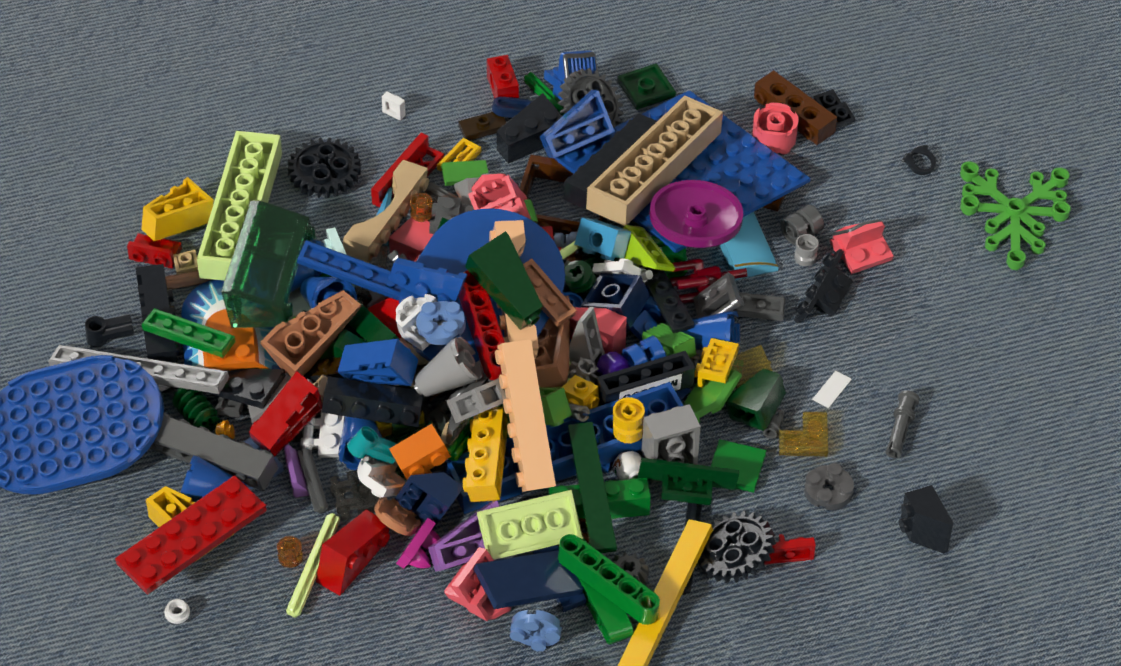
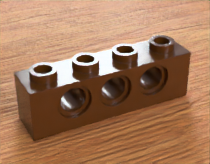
[754,70,837,145]

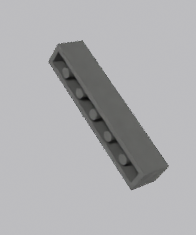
[149,413,278,491]

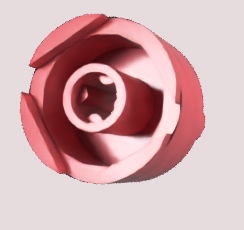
[752,103,798,155]

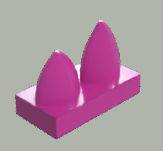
[396,518,441,569]

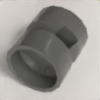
[780,204,824,245]

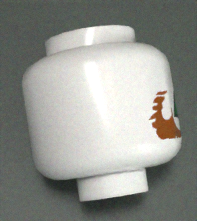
[612,451,642,481]

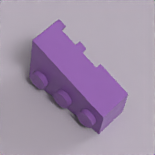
[428,500,499,572]

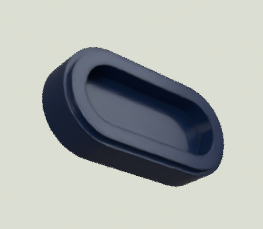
[492,97,531,118]

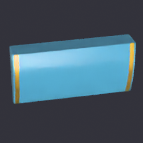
[720,212,778,280]

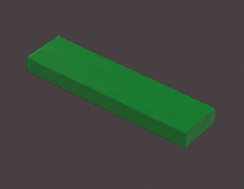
[141,308,236,358]

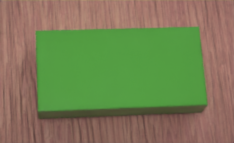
[441,160,488,186]

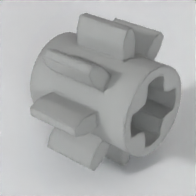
[568,357,598,383]

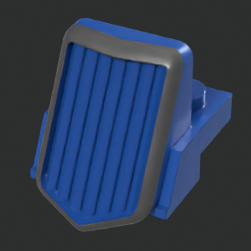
[544,50,602,100]

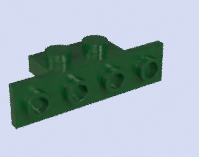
[638,458,739,505]

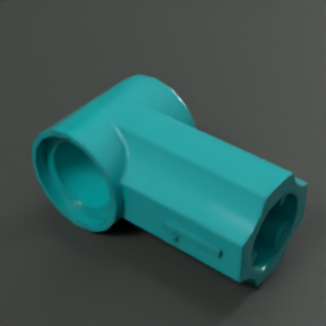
[347,426,396,464]

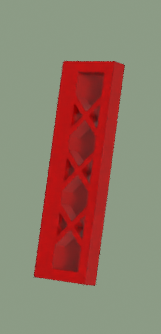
[371,133,444,208]

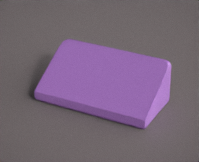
[284,445,309,498]

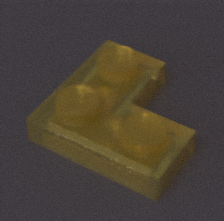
[779,412,828,457]

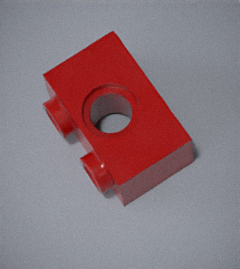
[487,55,519,99]

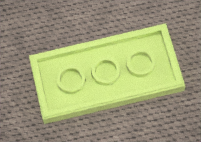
[477,490,583,560]

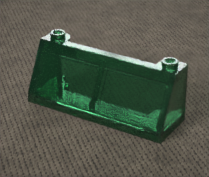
[221,200,316,328]

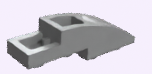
[446,378,506,423]

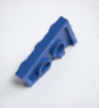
[388,258,468,302]

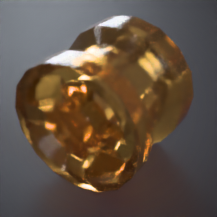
[410,193,433,222]
[277,536,303,568]

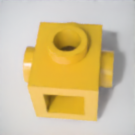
[561,375,600,410]

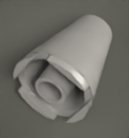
[414,337,484,397]

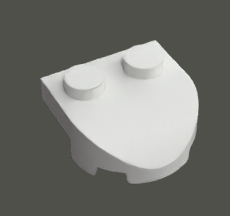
[396,294,447,351]
[357,455,406,498]

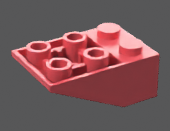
[570,307,627,354]

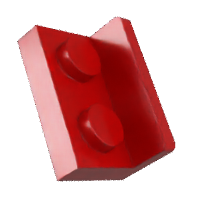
[127,233,182,269]

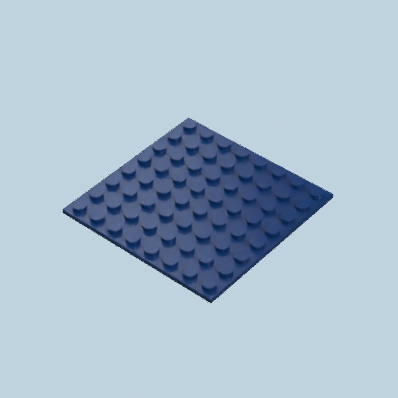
[555,90,811,253]

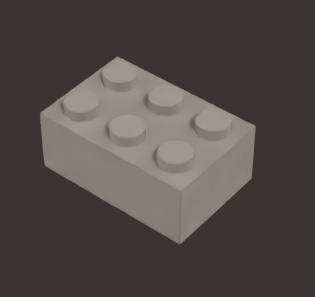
[641,404,701,484]

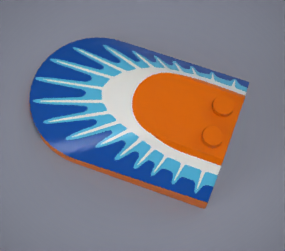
[181,278,281,371]

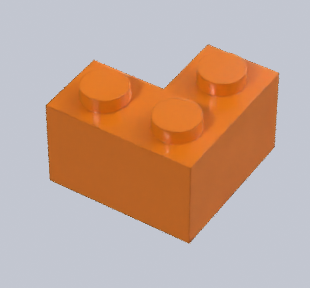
[389,424,451,480]

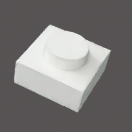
[382,91,406,121]

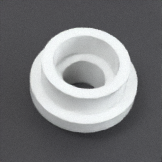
[164,599,190,624]

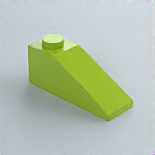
[620,225,675,272]

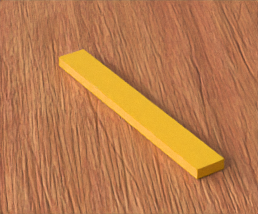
[618,519,713,666]

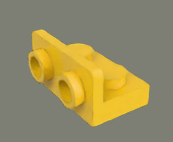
[694,338,739,388]

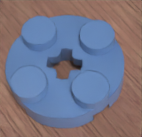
[416,301,466,345]
[510,610,562,651]

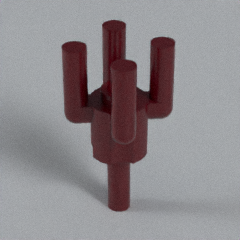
[670,259,747,304]

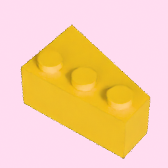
[141,177,214,241]
[146,486,234,562]

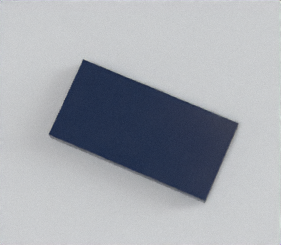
[474,550,583,609]

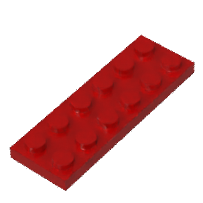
[115,475,267,595]

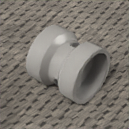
[794,234,819,266]

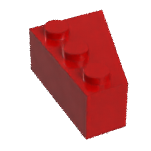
[249,371,323,457]

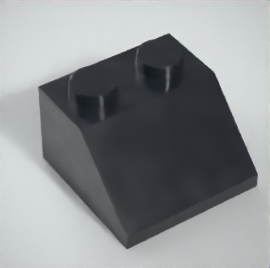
[899,485,953,553]

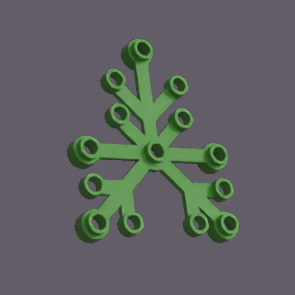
[960,161,1071,270]

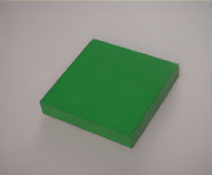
[711,439,766,493]

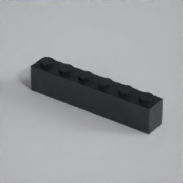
[563,113,657,210]

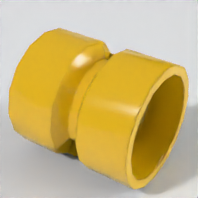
[613,397,645,443]

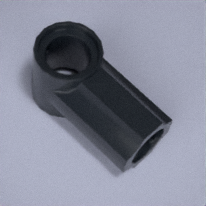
[85,315,134,347]

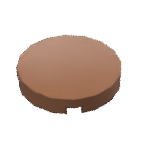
[374,497,421,536]

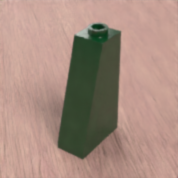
[465,231,543,330]

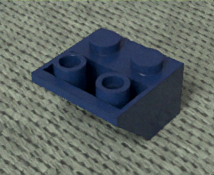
[395,472,463,528]

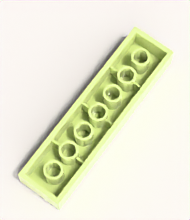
[197,131,282,283]

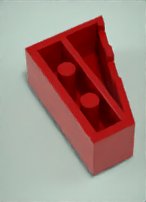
[316,509,390,596]

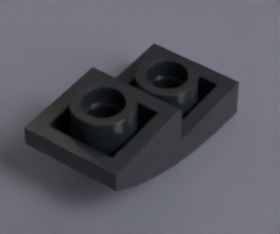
[813,89,856,128]

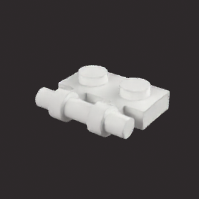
[592,259,653,282]
[300,409,345,458]

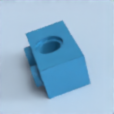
[574,217,631,261]

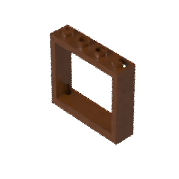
[519,154,608,236]

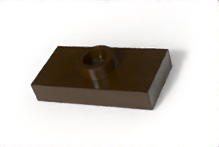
[458,112,507,141]

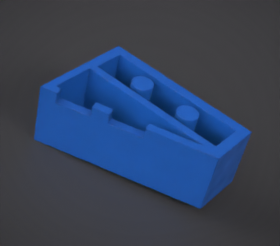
[540,90,615,158]
[338,339,419,386]

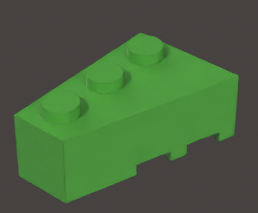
[496,387,572,427]

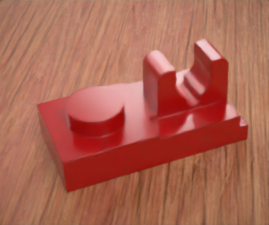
[764,534,816,565]

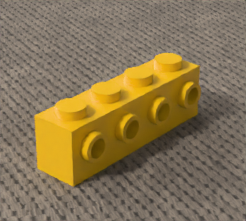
[463,407,509,502]

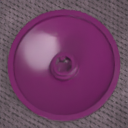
[650,180,743,248]

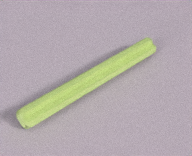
[286,513,340,618]

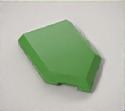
[683,370,742,422]

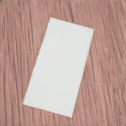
[812,371,852,408]

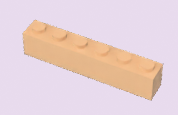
[495,339,556,492]

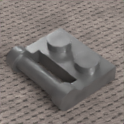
[693,272,744,318]

